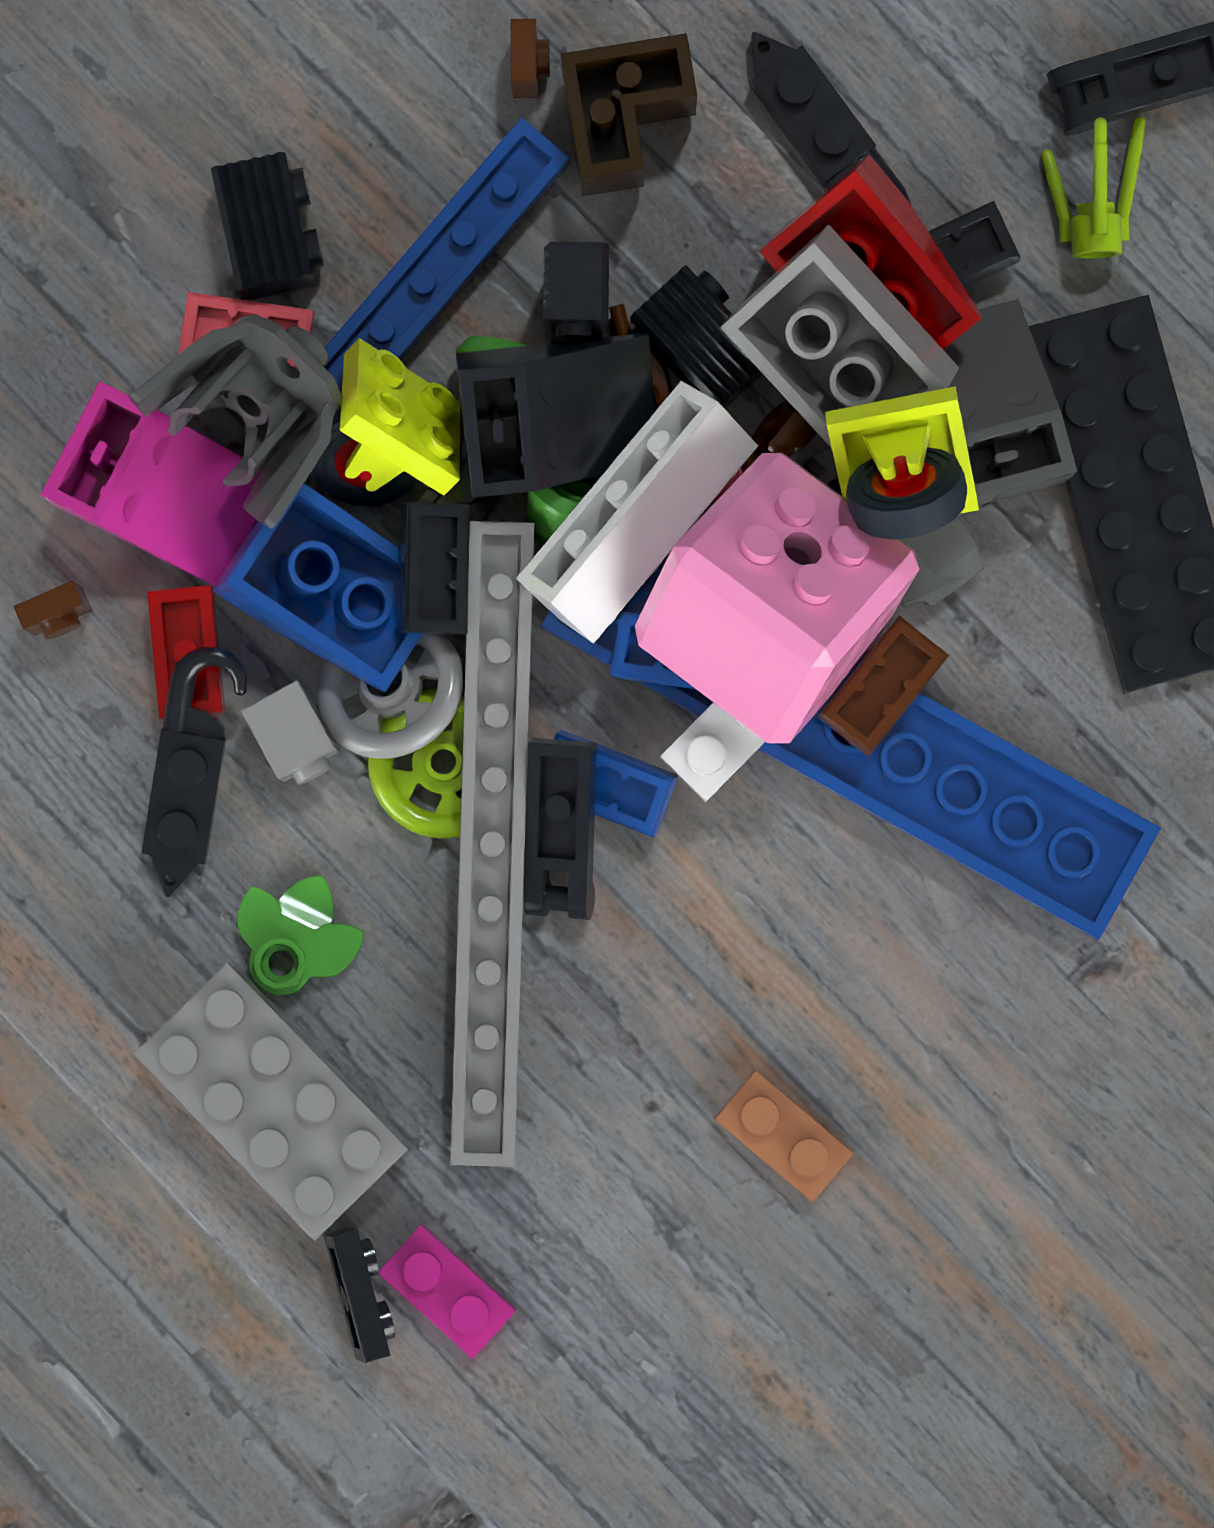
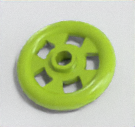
[368,687,465,839]

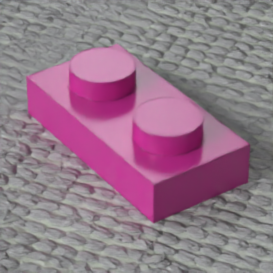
[379,1223,516,1360]

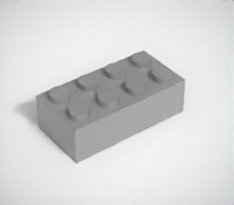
[134,963,413,1241]

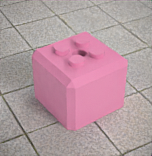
[635,453,920,743]

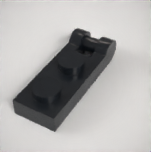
[1046,21,1214,136]
[524,738,597,920]

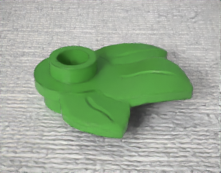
[237,875,364,995]

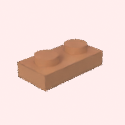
[714,1070,854,1202]

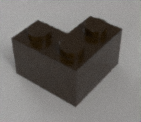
[561,33,697,196]

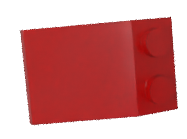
[759,155,982,349]

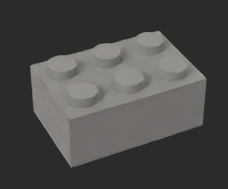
[720,224,959,447]

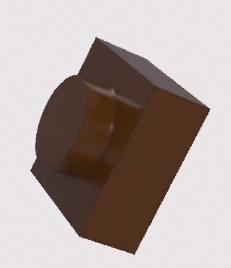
[511,19,550,98]
[13,581,93,639]

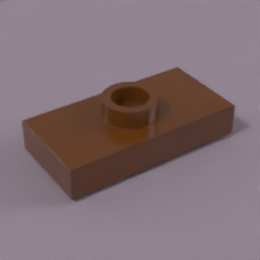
[818,615,950,757]

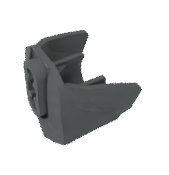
[129,314,343,529]

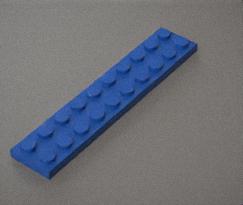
[541,553,1161,940]

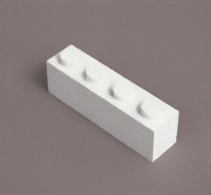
[516,381,758,644]

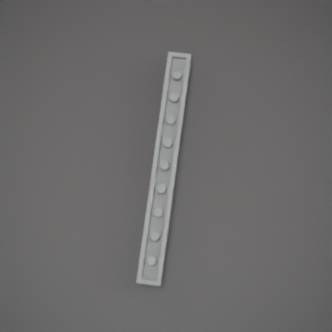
[450,521,534,1167]

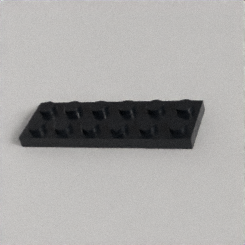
[1029,294,1214,694]

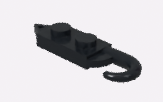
[750,32,911,204]
[141,647,247,897]

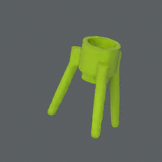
[1041,116,1146,259]

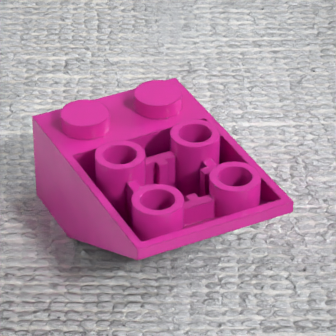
[40,381,261,587]

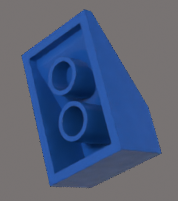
[212,483,422,692]

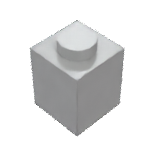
[241,680,339,785]

